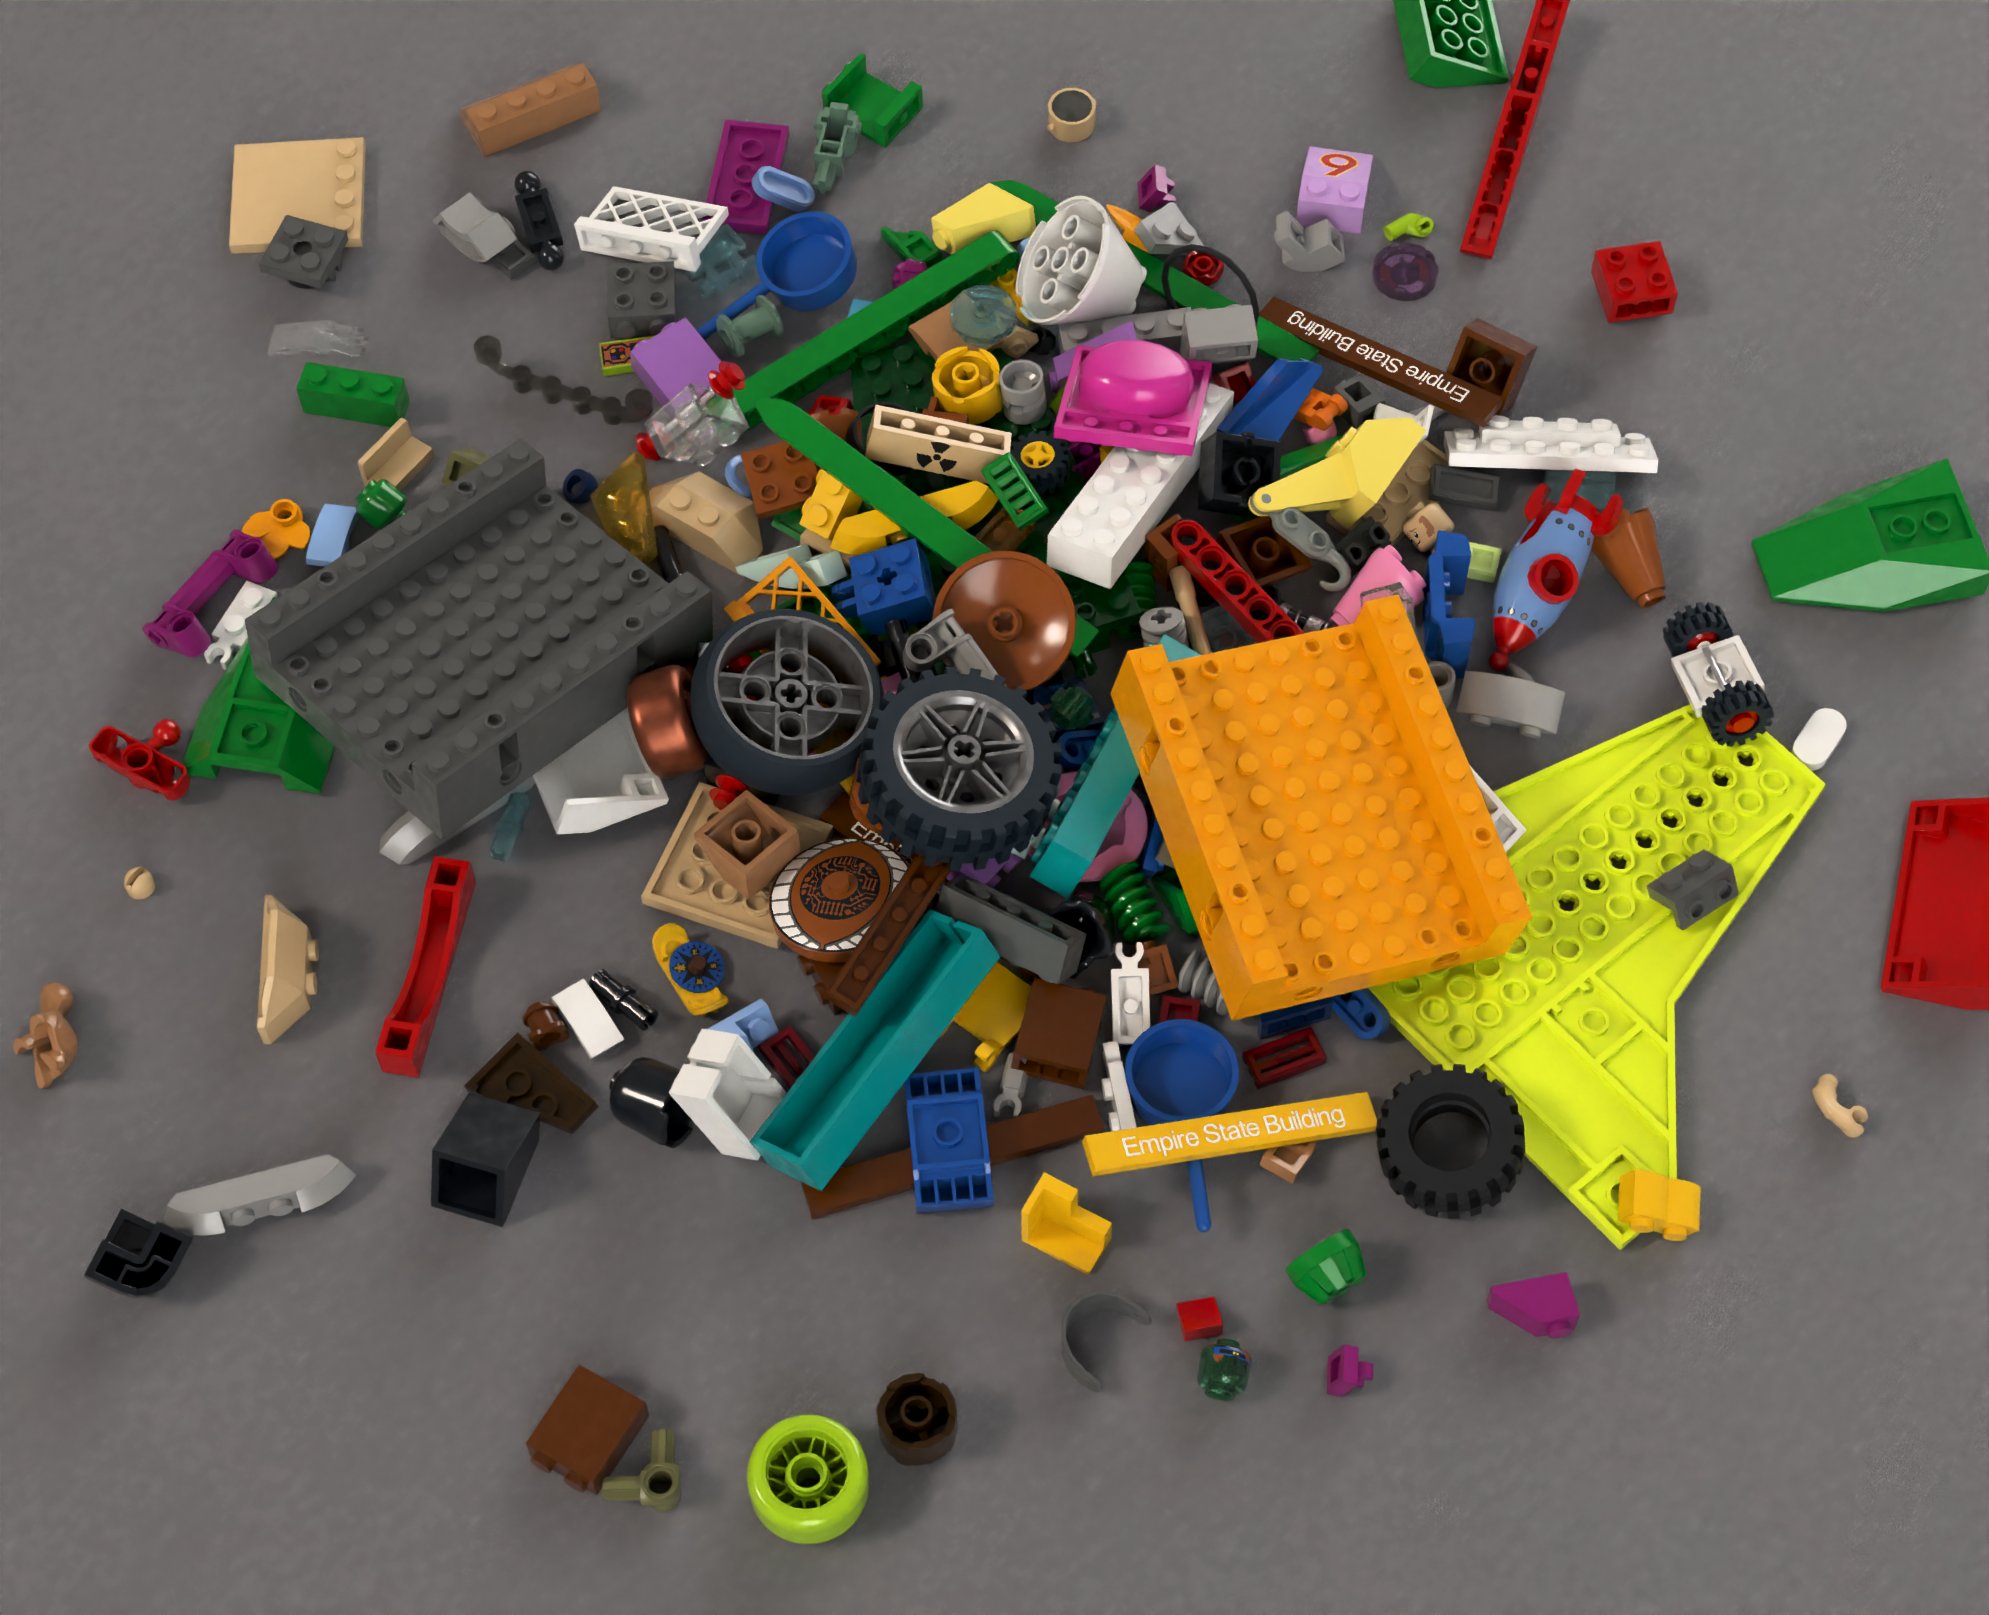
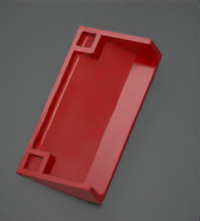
[1881,797,1989,1010]

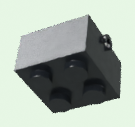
[1198,431,1281,518]

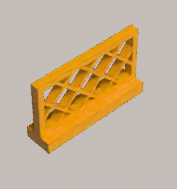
[724,556,882,708]

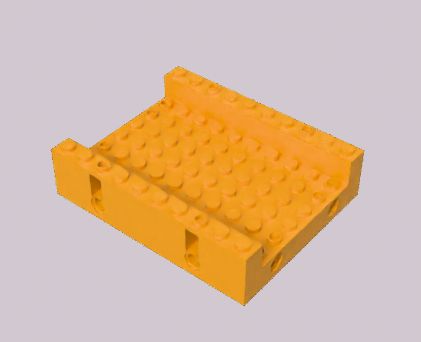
[1110,594,1532,1021]

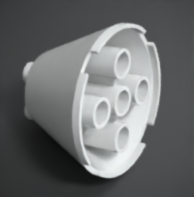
[1016,196,1147,325]

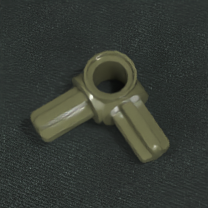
[602,1428,682,1512]

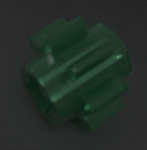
[1050,686,1094,730]

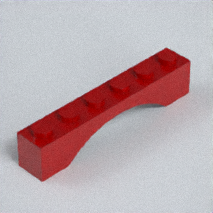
[375,856,476,1078]

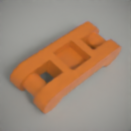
[1294,388,1348,431]

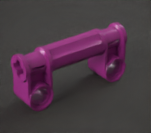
[142,529,278,657]

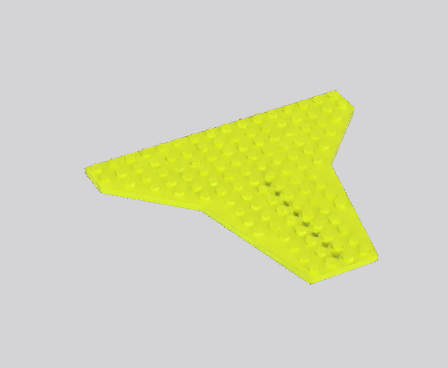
[1368,704,1826,1250]

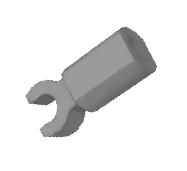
[993,1053,1029,1118]

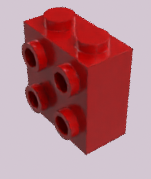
[1591,241,1678,323]

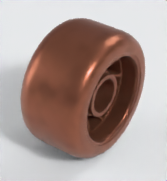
[626,665,709,779]

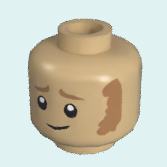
[1403,501,1455,554]

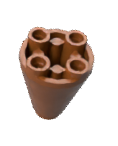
[1591,508,1666,609]

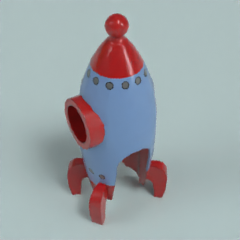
[1488,468,1624,671]

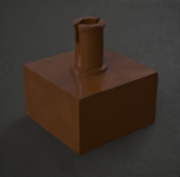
[1446,318,1538,416]

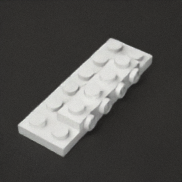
[1444,415,1658,473]

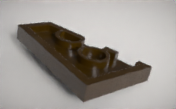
[464,1033,598,1134]

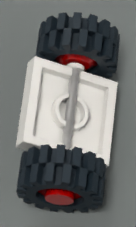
[1663,602,1774,746]

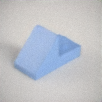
[697,999,779,1054]

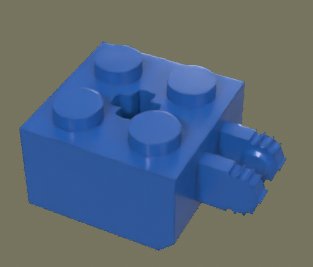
[831,538,936,635]

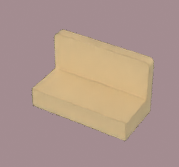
[358,417,434,491]

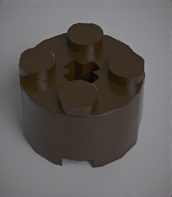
[876,1373,958,1466]

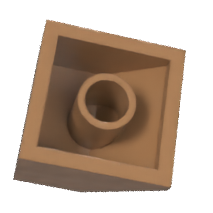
[694,790,801,900]

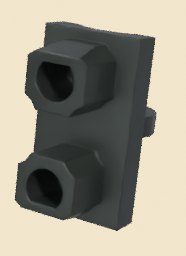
[1334,516,1392,577]

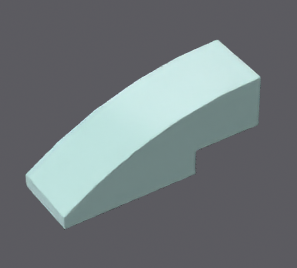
[736,544,847,589]

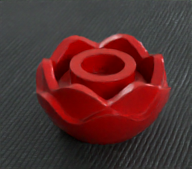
[1182,251,1224,286]

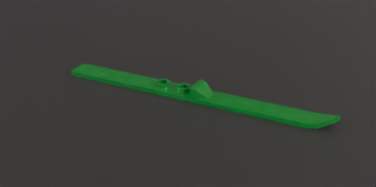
[991,180,1320,362]
[754,398,1099,659]

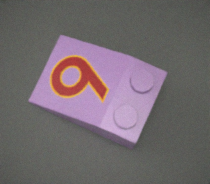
[1296,146,1373,234]

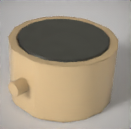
[1047,88,1097,143]

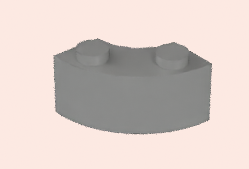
[432,192,517,262]
[1456,671,1565,738]

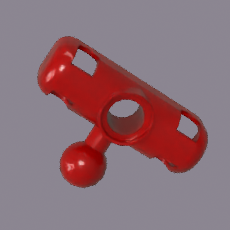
[89,719,190,801]

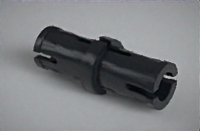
[589,969,658,1031]

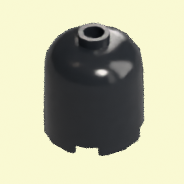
[609,1057,693,1149]

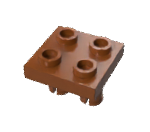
[741,441,818,520]

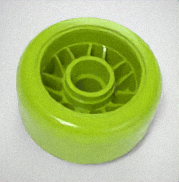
[747,1414,869,1544]

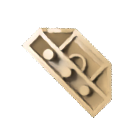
[632,472,764,578]
[257,895,319,1044]

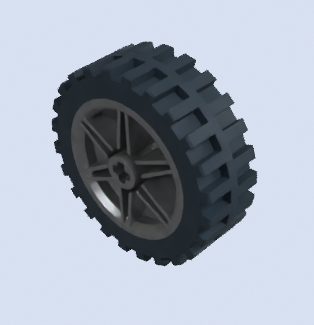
[856,667,1062,871]

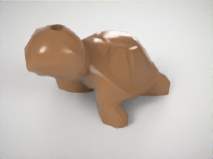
[13,982,78,1089]

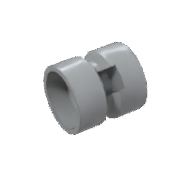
[999,359,1047,425]

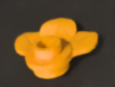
[241,499,311,560]

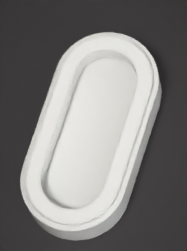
[1791,708,1847,771]

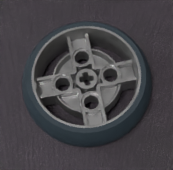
[690,609,884,795]

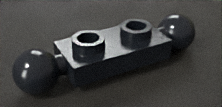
[514,171,564,270]

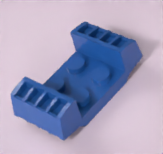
[1422,531,1475,679]
[904,1067,994,1214]

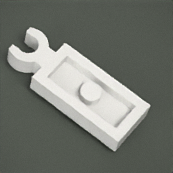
[204,580,278,670]
[1111,942,1150,1045]
[1101,1041,1137,1131]

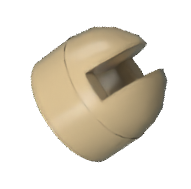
[124,867,156,899]

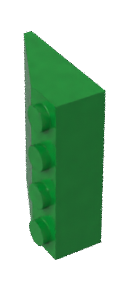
[1393,0,1510,88]

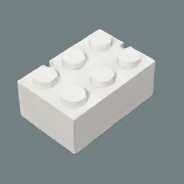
[669,1028,787,1161]

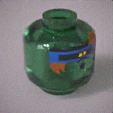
[1197,1338,1251,1401]

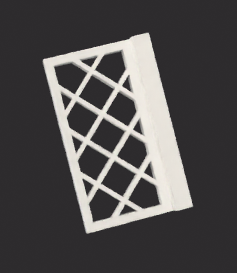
[574,186,729,272]

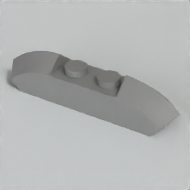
[379,776,535,865]
[163,1154,356,1236]

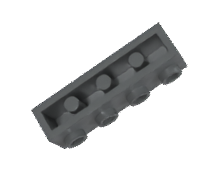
[936,874,1087,984]

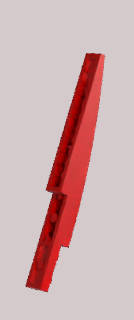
[1460,0,1570,260]

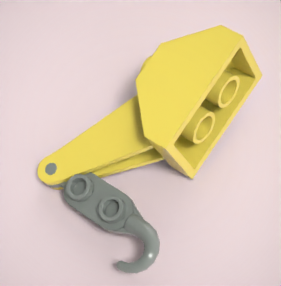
[1248,418,1427,592]

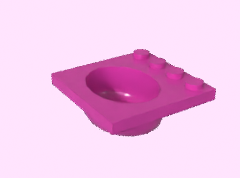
[1054,340,1212,456]

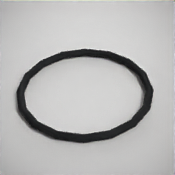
[1161,244,1260,327]

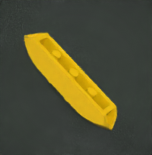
[830,480,999,556]

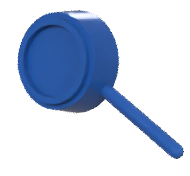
[696,211,857,340]
[1125,1019,1239,1233]

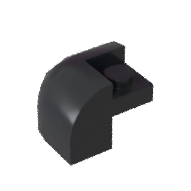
[84,1208,193,1298]

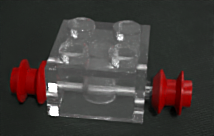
[636,361,749,467]

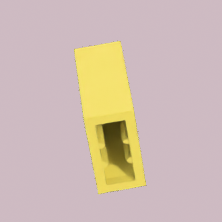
[931,183,1036,254]

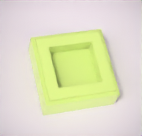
[1467,542,1502,583]

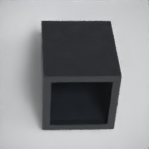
[431,1092,540,1227]

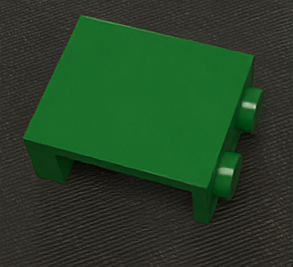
[822,53,923,148]

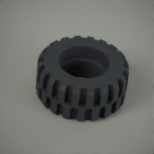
[1376,1064,1525,1219]

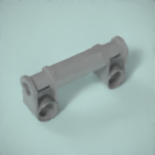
[903,609,1007,687]

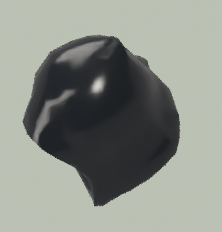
[1047,890,1116,979]

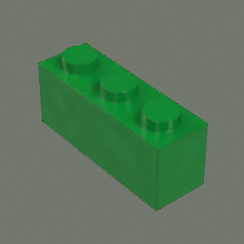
[296,362,410,427]

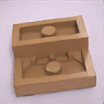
[908,295,1004,361]

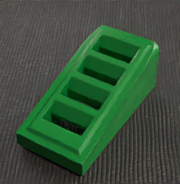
[981,452,1049,531]

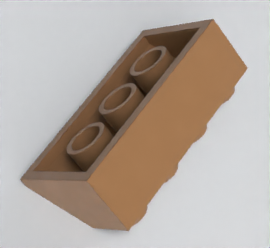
[458,63,601,157]

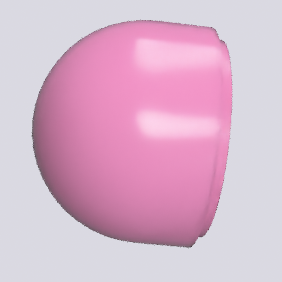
[1301,418,1337,445]

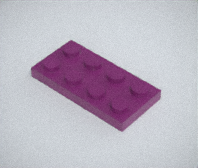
[702,119,789,234]

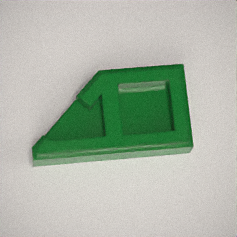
[880,227,942,268]

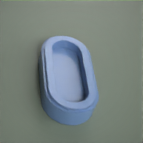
[752,166,815,212]

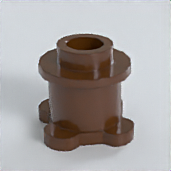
[522,1001,569,1051]

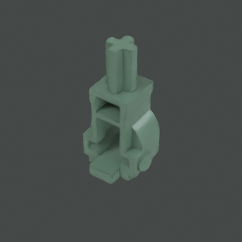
[813,102,862,194]

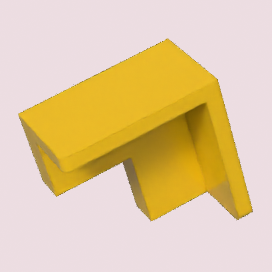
[1021,1172,1112,1275]

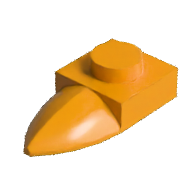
[1106,204,1150,254]

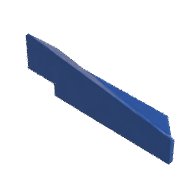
[1217,358,1323,441]

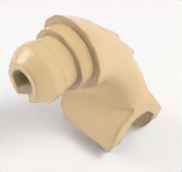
[1812,1074,1868,1138]

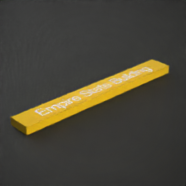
[1082,1092,1377,1177]

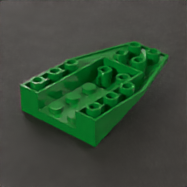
[1751,458,1989,612]

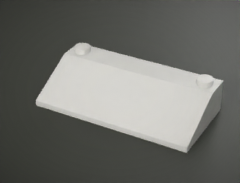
[533,707,669,835]

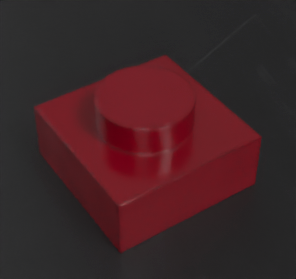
[1159,996,1201,1023]

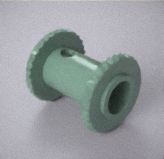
[716,295,783,358]

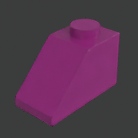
[1486,1272,1580,1338]

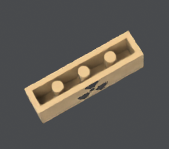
[865,405,1012,484]

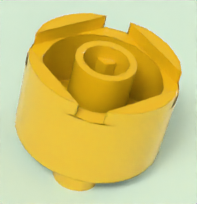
[932,346,1003,425]

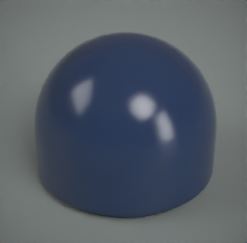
[563,469,598,504]

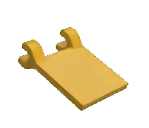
[938,962,1031,1073]

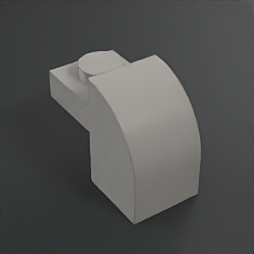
[1274,211,1345,272]

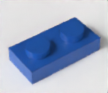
[1137,810,1165,879]

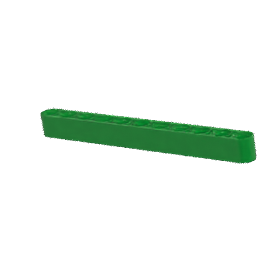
[701,230,1020,443]

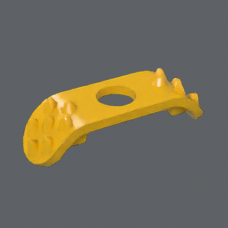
[652,923,729,1017]

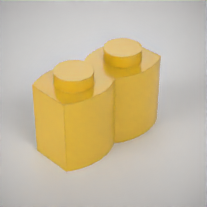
[1618,1170,1701,1241]

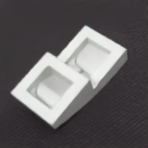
[551,978,624,1060]

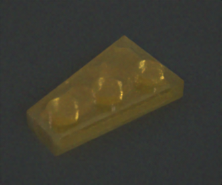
[590,452,658,566]

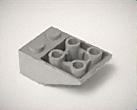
[1180,304,1258,365]

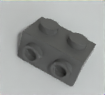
[1647,849,1738,930]

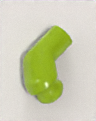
[1383,213,1434,241]

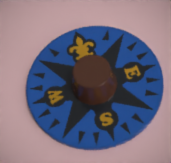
[669,942,725,993]

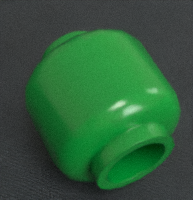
[355,479,407,530]

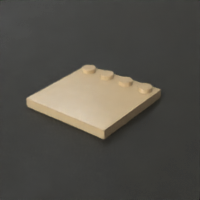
[229,137,366,254]
[641,782,833,949]

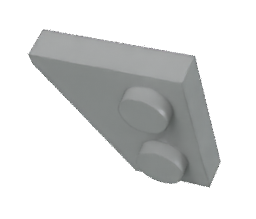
[1134,202,1204,255]

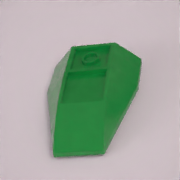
[180,597,335,794]

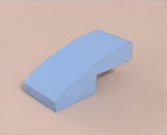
[306,504,359,567]

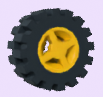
[1010,431,1070,496]

